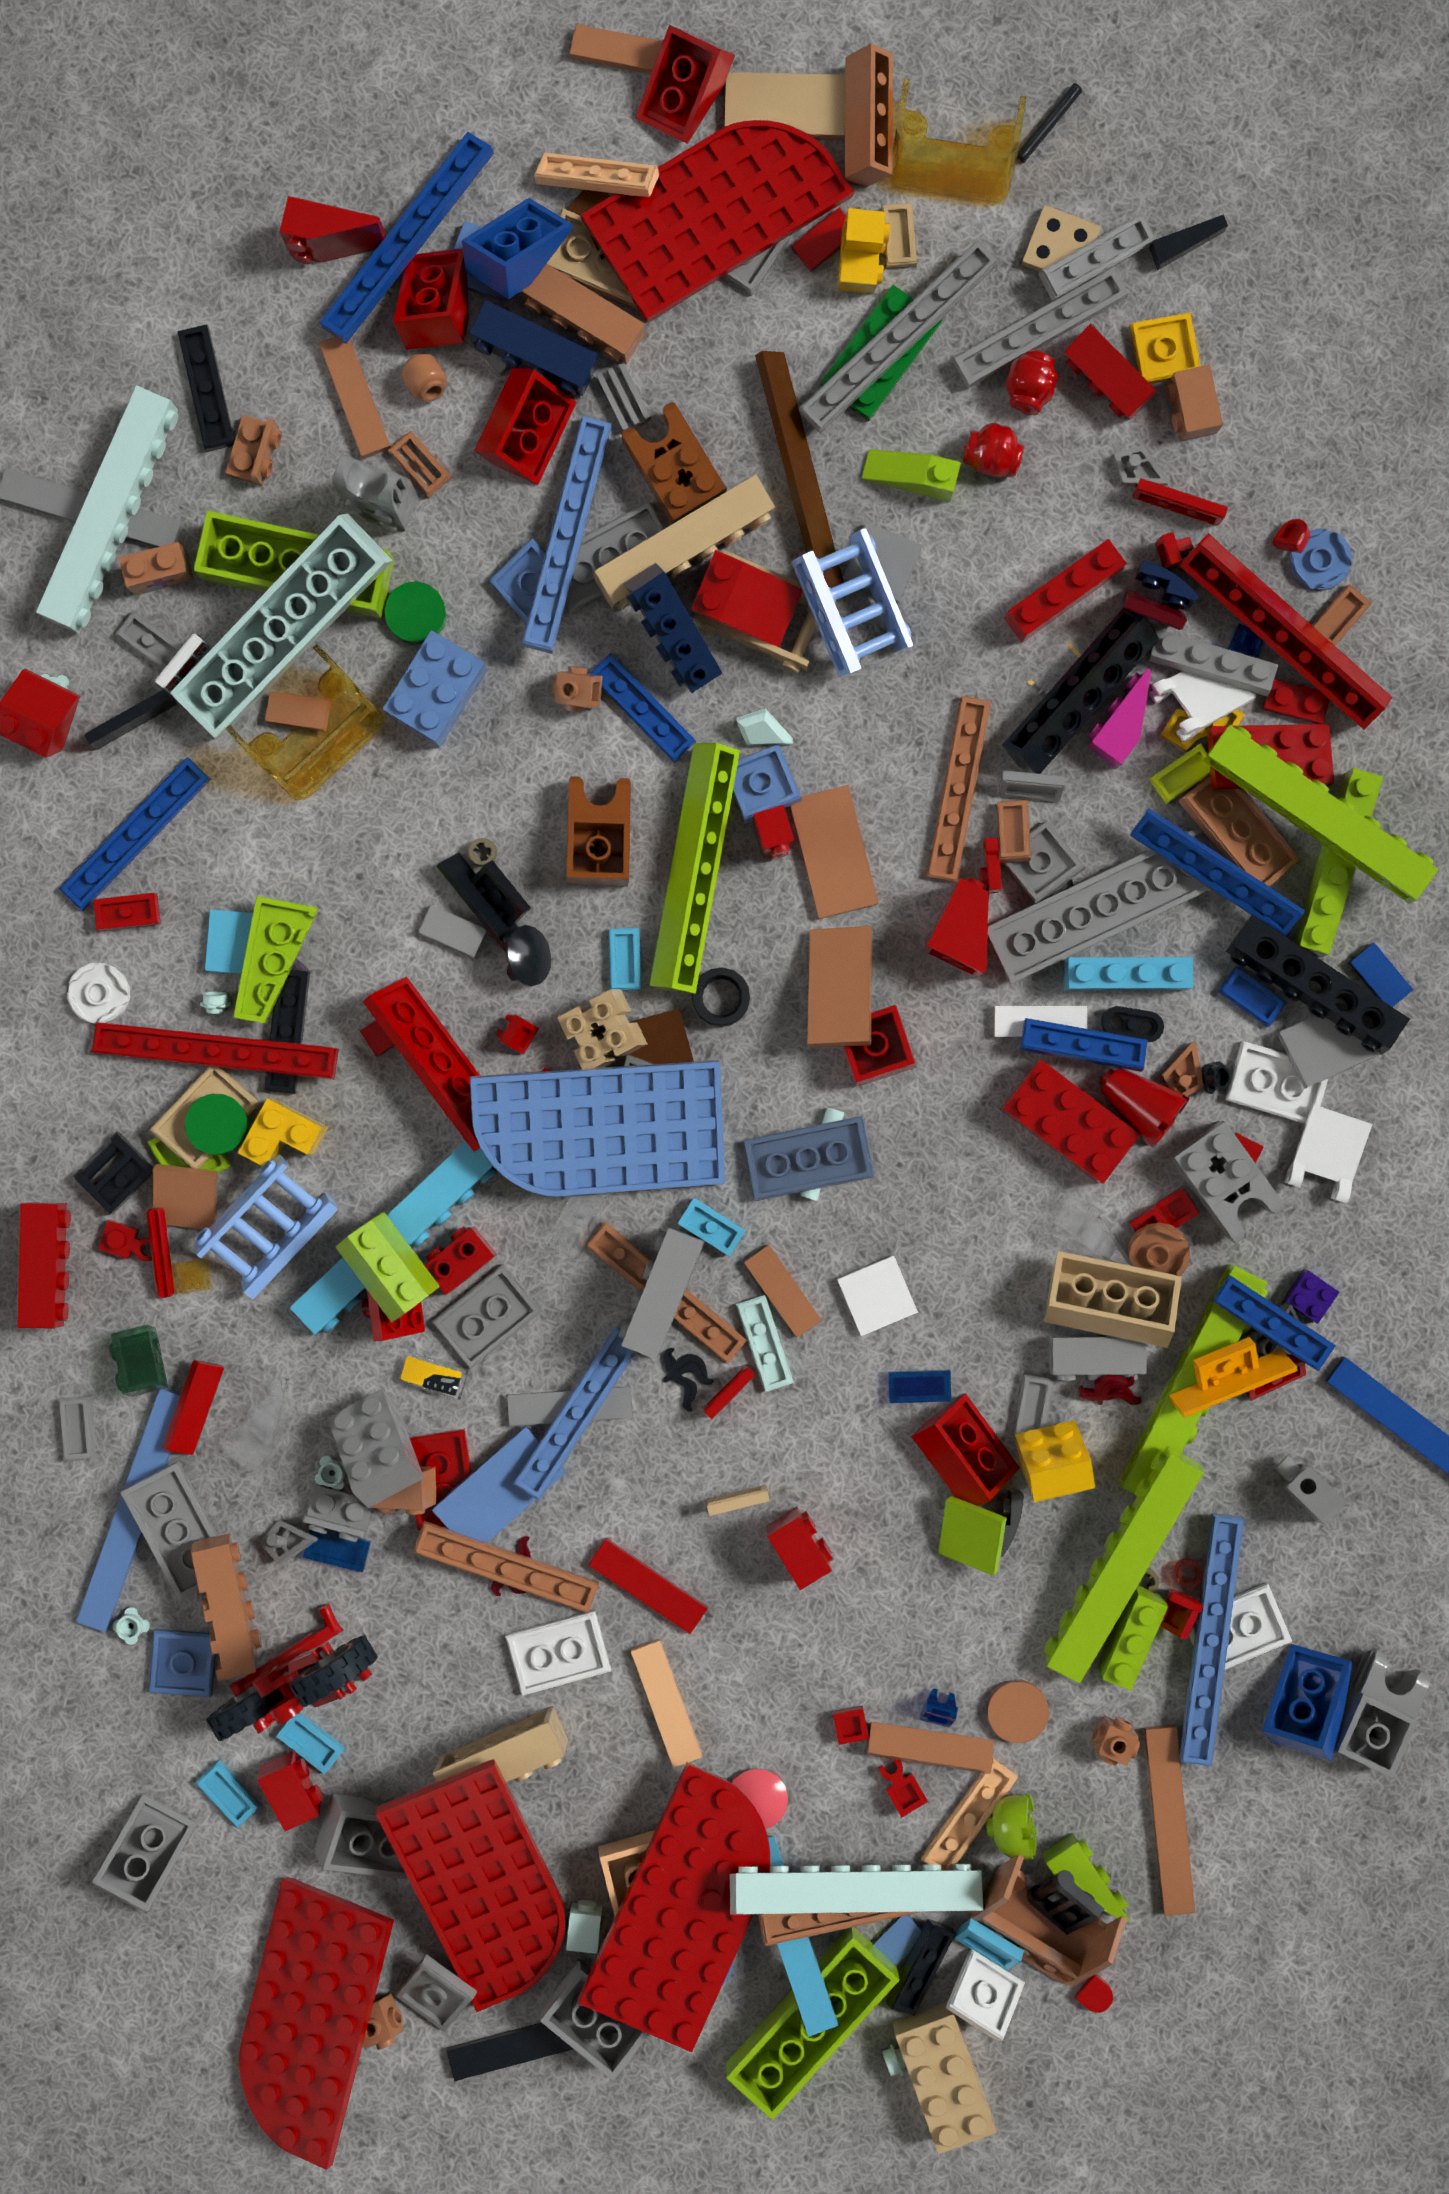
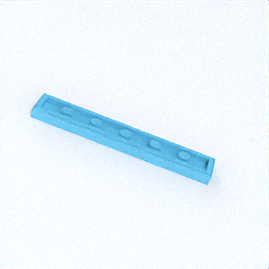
[768,1836,839,2037]

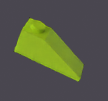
[861,449,961,502]

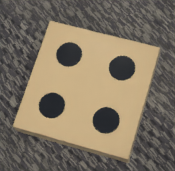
[1021,205,1101,272]

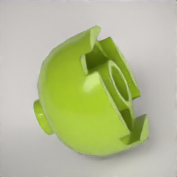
[987,1794,1037,1859]

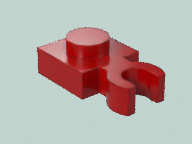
[979,838,1002,893]
[98,1220,152,1261]
[879,1759,928,1818]

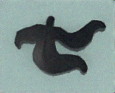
[663,1348,714,1412]

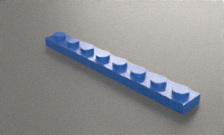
[320,131,494,344]

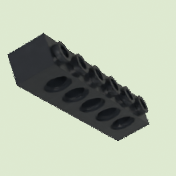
[1002,607,1159,774]
[1225,915,1410,1055]

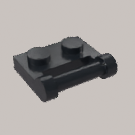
[73,1131,154,1214]
[1027,1870,1104,1935]

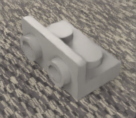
[303,1485,374,1542]

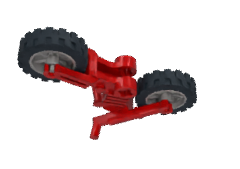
[206,1603,378,1741]

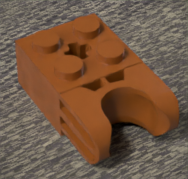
[621,402,727,525]
[566,776,631,887]

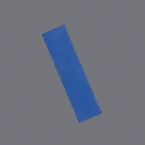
[589,653,696,763]
[1020,1018,1148,1072]
[1211,1275,1336,1371]

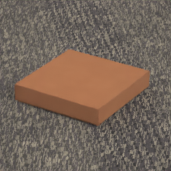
[153,1164,218,1229]

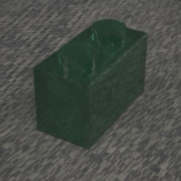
[109,1324,168,1397]

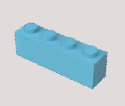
[1063,957,1193,991]

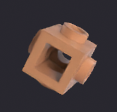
[552,666,603,712]
[1092,1716,1140,1766]
[363,1993,404,2050]

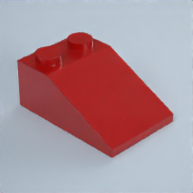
[635,25,735,144]
[279,196,386,264]
[393,248,468,350]
[691,550,803,647]

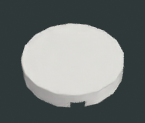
[67,963,130,1024]

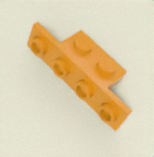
[1169,1337,1297,1418]

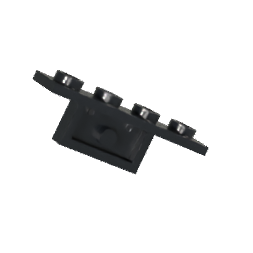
[436,852,531,953]

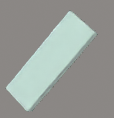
[736,1294,794,1392]

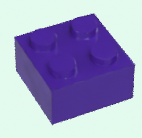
[1282,1269,1340,1324]

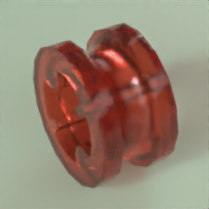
[1173,1558,1204,1588]

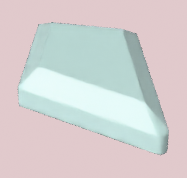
[736,708,793,746]

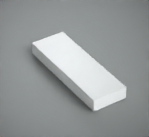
[994,1006,1087,1037]

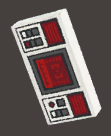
[155,633,210,693]

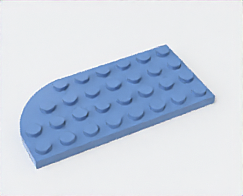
[470,1060,725,1197]

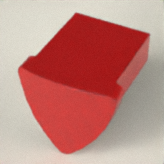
[1160,1589,1204,1640]

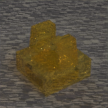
[175,1258,212,1294]

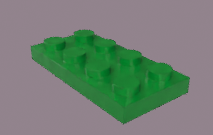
[820,284,942,421]

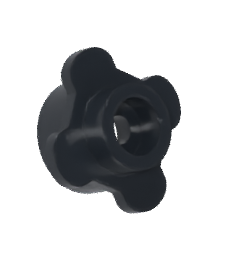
[1202,1061,1231,1094]

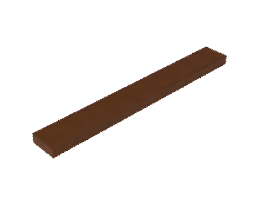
[755,351,844,588]

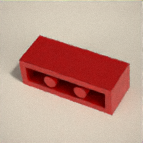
[1064,323,1158,419]

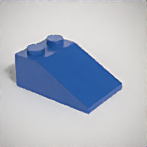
[462,198,573,299]
[1262,1644,1352,1762]

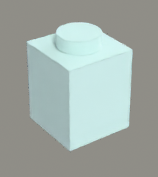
[566,1900,603,1954]

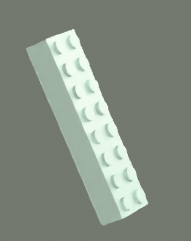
[170,514,393,738]

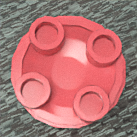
[732,1768,788,1829]

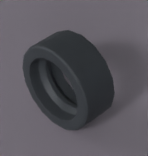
[692,967,750,1027]

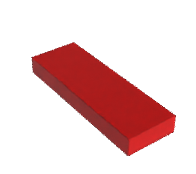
[1132,478,1228,526]
[162,1359,224,1455]

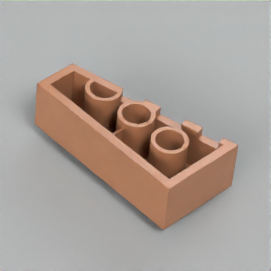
[191,1533,262,1682]

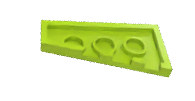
[233,896,319,1024]

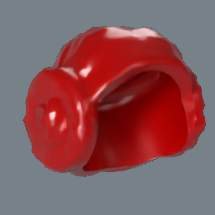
[1006,350,1058,415]
[962,423,1025,478]

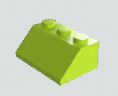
[335,1212,440,1323]

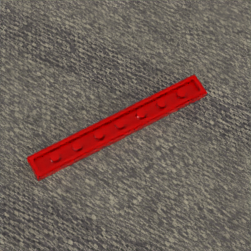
[91,1022,339,1080]

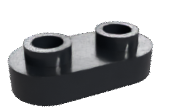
[1101,1006,1164,1043]

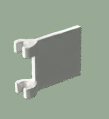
[1149,671,1255,742]
[1284,1104,1372,1204]

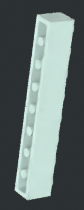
[36,385,178,634]
[730,1864,983,1914]

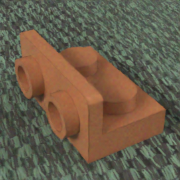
[225,415,282,486]

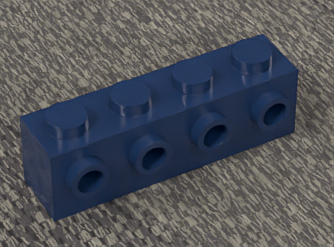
[469,300,598,396]
[624,563,722,693]

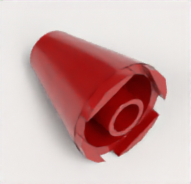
[1100,1068,1190,1148]

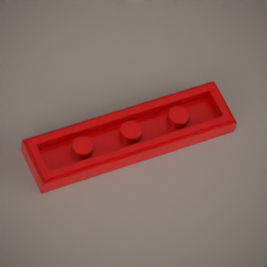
[588,1538,708,1634]

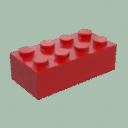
[999,1060,1141,1184]

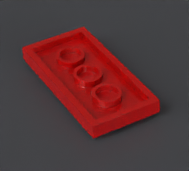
[1207,724,1335,790]

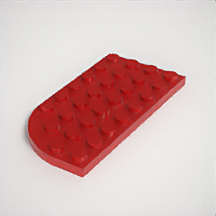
[581,120,854,323]
[376,1759,565,2012]
[577,1762,770,2052]
[239,1877,394,2170]

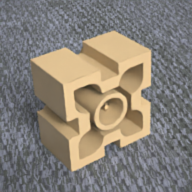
[557,989,648,1069]

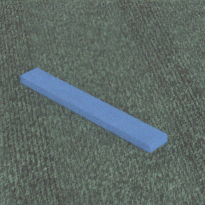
[522,416,612,654]
[76,1387,181,1632]
[1179,1513,1244,1766]

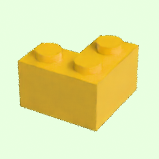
[837,208,890,294]
[238,1098,328,1166]

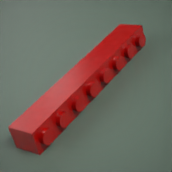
[1179,533,1392,730]

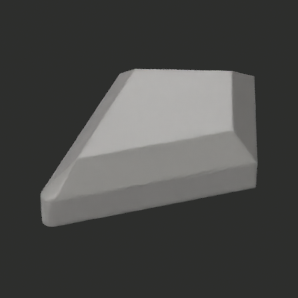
[1113,445,1169,486]
[259,1520,318,1564]

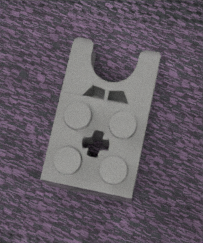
[332,454,418,532]
[1168,1121,1284,1243]
[1335,1648,1430,1778]

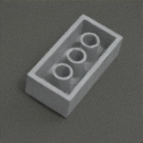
[619,1227,705,1360]

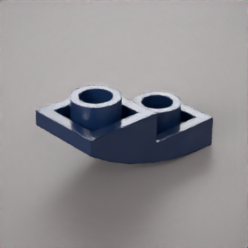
[1135,560,1198,610]

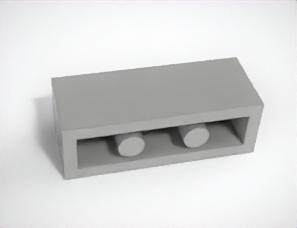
[1049,1335,1147,1381]

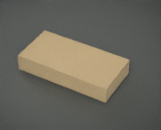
[881,203,917,269]
[707,1485,770,1516]

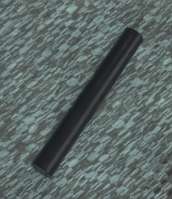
[1015,83,1082,163]

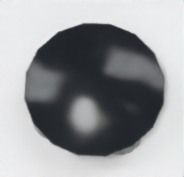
[504,925,551,986]

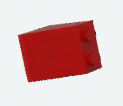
[922,877,989,978]

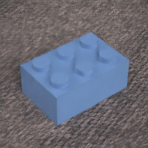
[383,630,488,747]

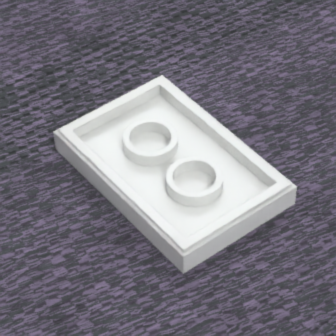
[1224,1041,1328,1124]
[1189,1583,1292,1669]
[505,1610,611,1696]

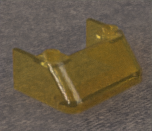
[888,78,1026,206]
[226,644,384,800]

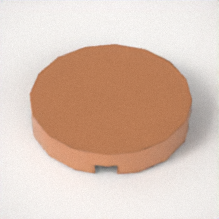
[1127,1223,1190,1276]
[987,1679,1049,1743]

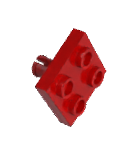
[362,1290,425,1342]

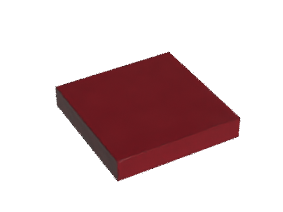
[1123,589,1187,630]

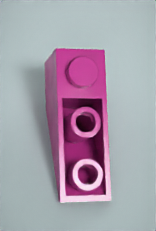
[1087,668,1151,769]

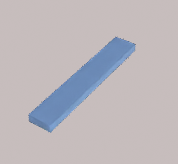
[513,1326,636,1501]

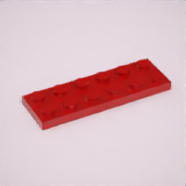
[363,977,481,1152]

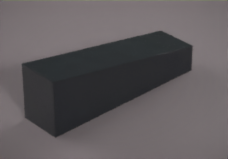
[1149,214,1228,271]

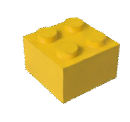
[1015,1420,1095,1503]

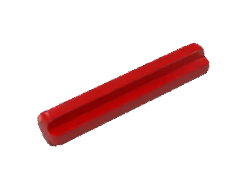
[146,1207,175,1298]

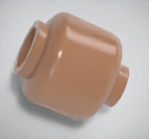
[401,354,447,402]

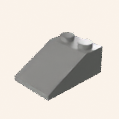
[92,1794,197,1914]
[314,1794,408,1879]

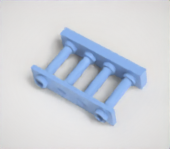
[791,528,913,677]
[194,1154,338,1300]

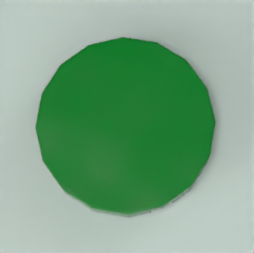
[384,581,447,644]
[185,1094,248,1155]

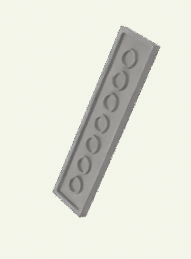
[988,827,1222,985]

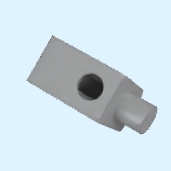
[1275,1455,1347,1525]

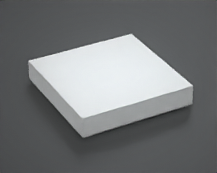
[837,1255,918,1336]
[946,1950,1025,2042]

